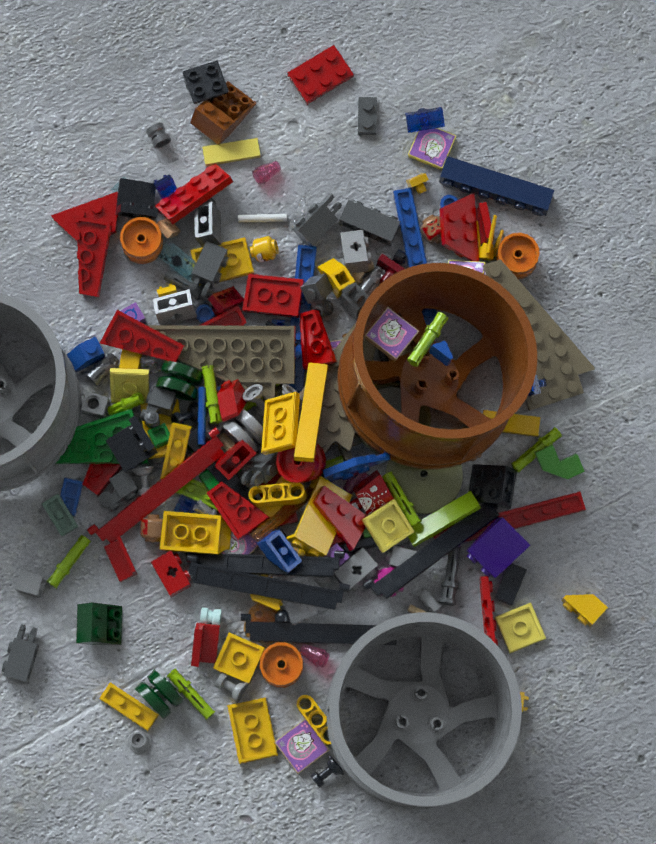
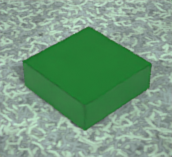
[147,423,170,449]

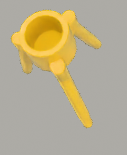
[477,215,504,261]

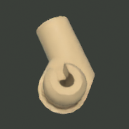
[351,261,374,285]

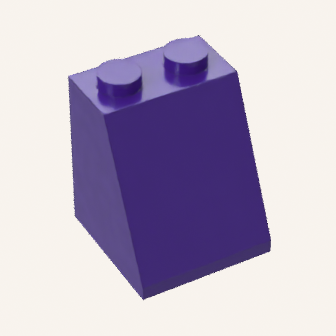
[465,517,530,578]

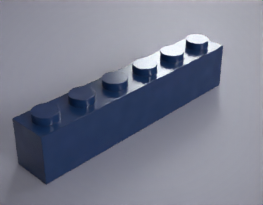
[439,156,554,216]

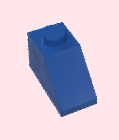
[67,336,105,372]
[257,529,302,573]

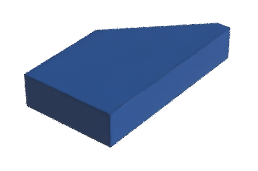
[60,478,83,517]

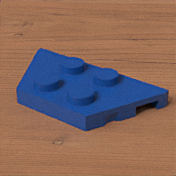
[323,452,391,482]

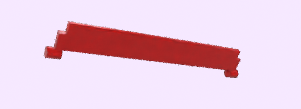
[87,427,225,543]

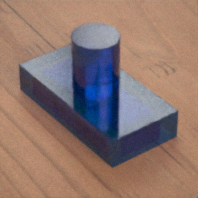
[405,107,445,133]

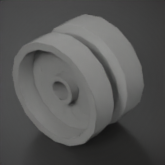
[222,409,263,452]

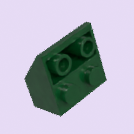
[76,602,122,645]

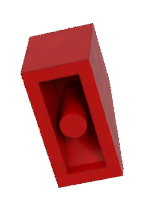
[217,379,247,422]
[215,439,256,480]

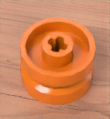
[120,217,163,264]
[496,232,540,279]
[260,642,303,688]

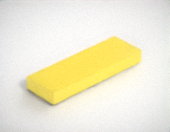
[202,138,261,166]

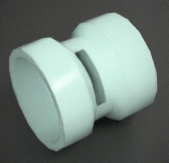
[200,607,222,625]

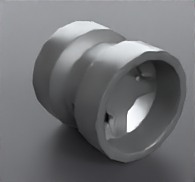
[146,123,171,149]

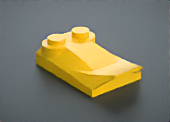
[160,511,231,555]

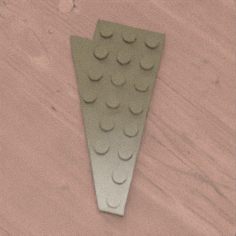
[482,259,595,411]
[297,323,376,455]
[147,325,296,399]

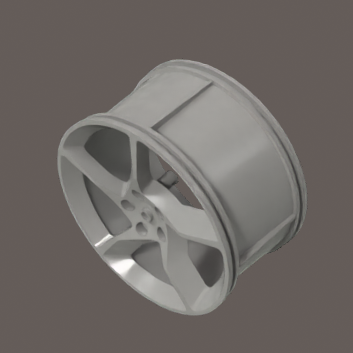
[0,293,81,492]
[325,612,522,809]

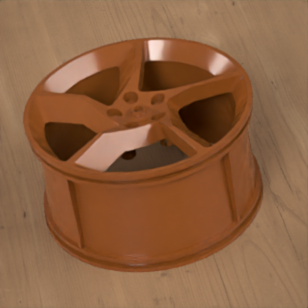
[337,263,537,469]

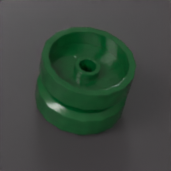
[155,361,203,401]
[134,669,184,719]

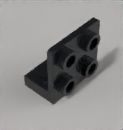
[182,60,229,104]
[115,178,158,220]
[106,416,158,472]
[468,464,517,509]

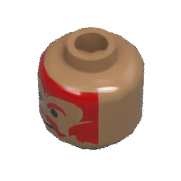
[421,215,442,244]
[140,514,163,542]

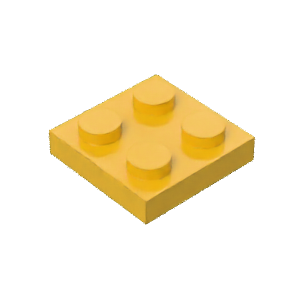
[213,632,265,684]

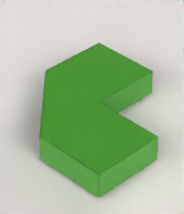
[534,444,585,480]

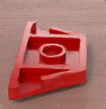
[51,191,118,241]
[439,194,479,262]

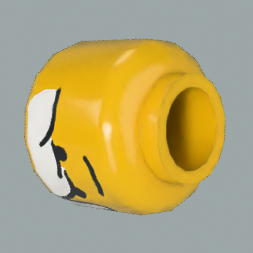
[250,236,279,262]

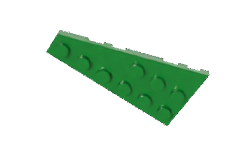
[55,409,149,464]

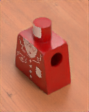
[349,470,394,516]

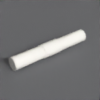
[238,214,287,222]

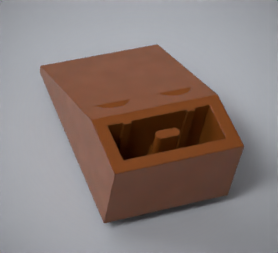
[190,81,256,145]

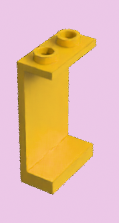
[286,476,352,557]

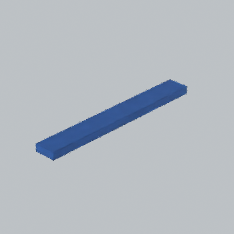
[393,188,441,332]
[287,245,317,393]

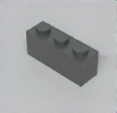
[339,200,400,247]

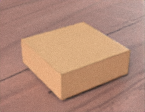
[157,219,181,239]

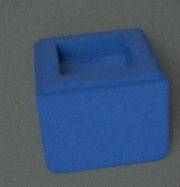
[429,341,453,366]

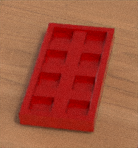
[155,163,233,225]

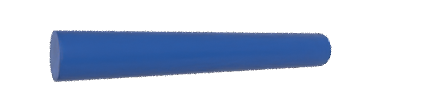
[198,387,206,445]

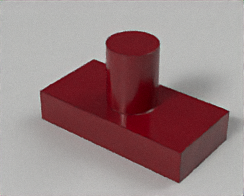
[376,253,405,283]
[208,286,244,315]

